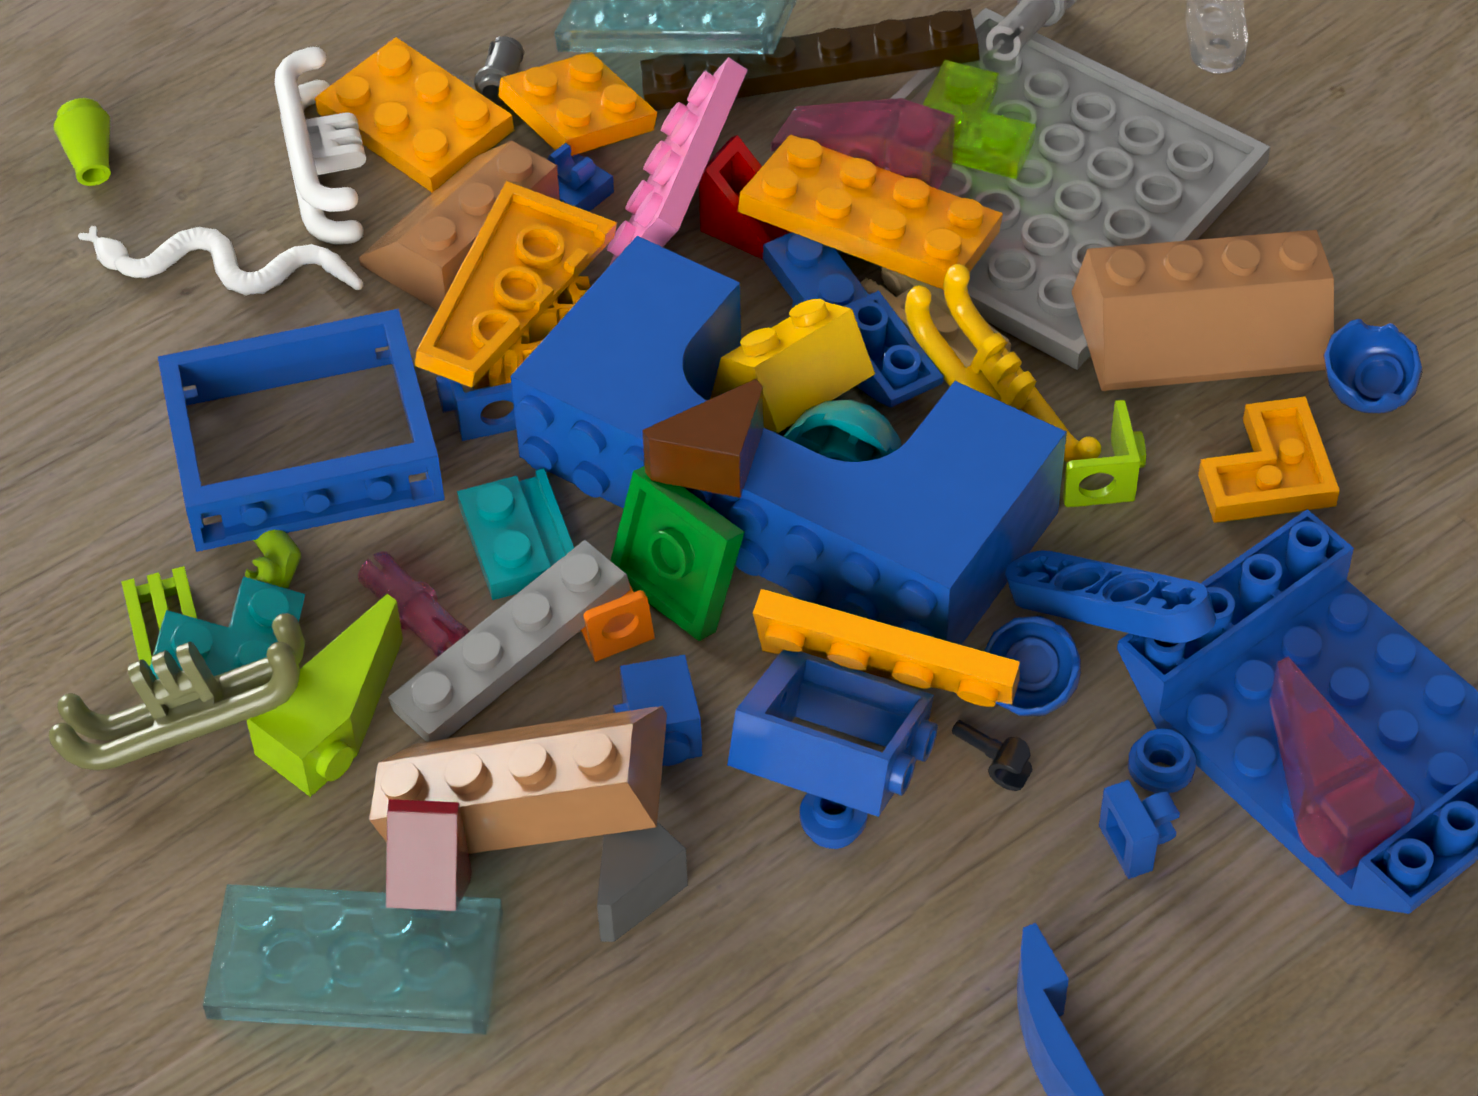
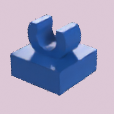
[547,143,614,212]
[1099,780,1180,879]

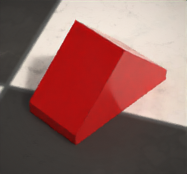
[699,135,790,260]

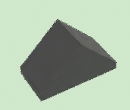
[597,822,688,942]

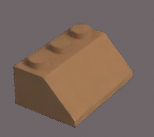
[359,141,560,311]

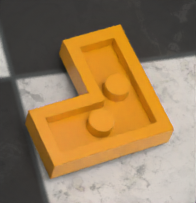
[1198,396,1340,523]

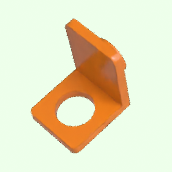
[580,583,655,662]

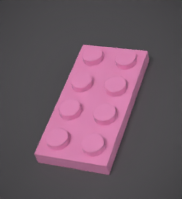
[607,57,747,266]

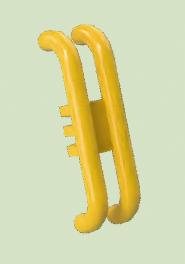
[905,264,1101,463]

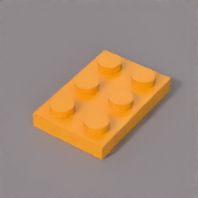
[314,37,514,193]

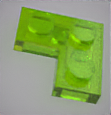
[907,60,1036,179]

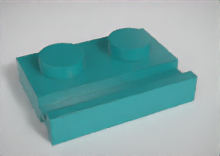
[457,468,574,600]

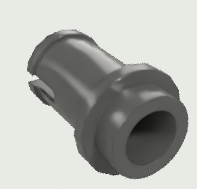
[474,36,524,106]

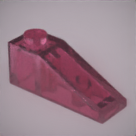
[771,98,955,189]
[1270,657,1415,876]

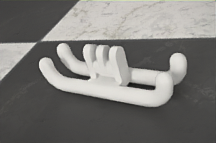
[274,47,366,244]

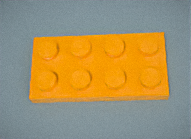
[737,134,1003,290]

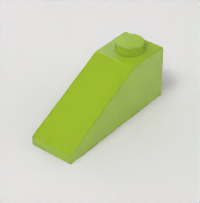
[246,594,403,797]

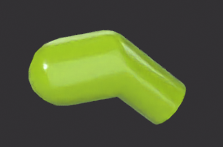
[245,530,301,589]

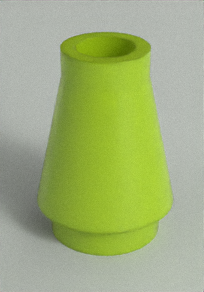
[54,98,111,186]

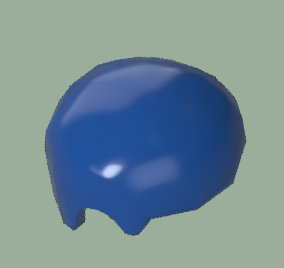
[1324,319,1423,413]
[984,616,1081,716]

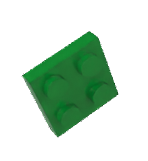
[610,466,744,641]

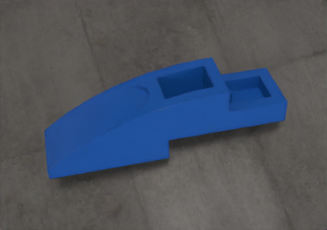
[763,232,944,408]

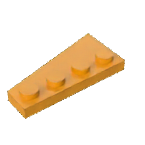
[414,181,617,387]
[753,589,1020,707]

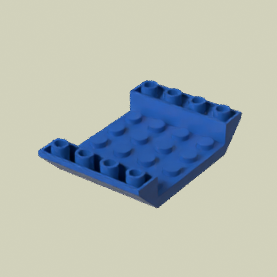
[1117,509,1478,914]

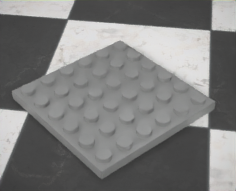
[836,8,1270,370]

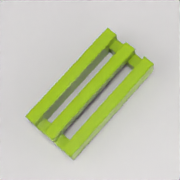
[121,566,197,667]

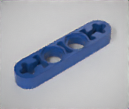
[1005,550,1216,643]

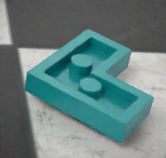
[150,576,305,679]

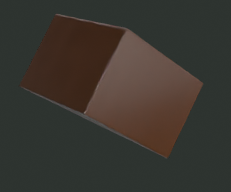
[642,379,764,498]

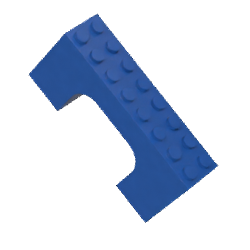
[510,236,1067,645]

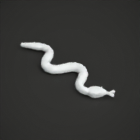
[78,226,364,296]

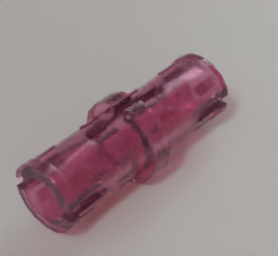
[358,551,470,657]

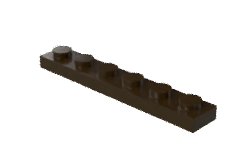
[640,9,980,111]

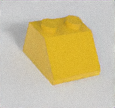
[711,299,875,433]

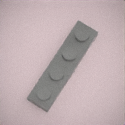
[388,540,631,742]

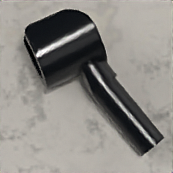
[952,720,1033,791]

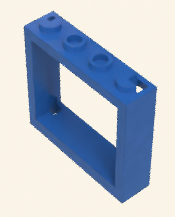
[158,309,445,552]

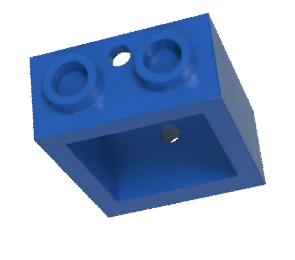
[727,650,938,817]

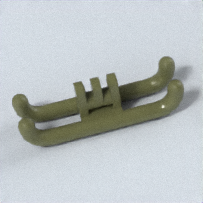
[48,613,305,771]

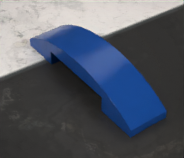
[1017,923,1104,1096]

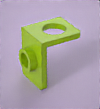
[1063,400,1146,507]

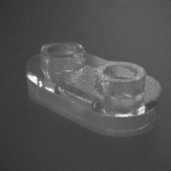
[1185,0,1249,74]

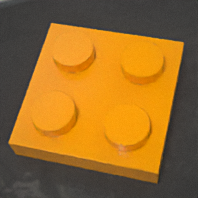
[498,52,657,156]

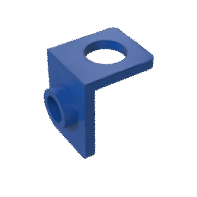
[435,376,516,441]

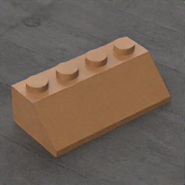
[1071,230,1334,391]
[369,706,667,854]

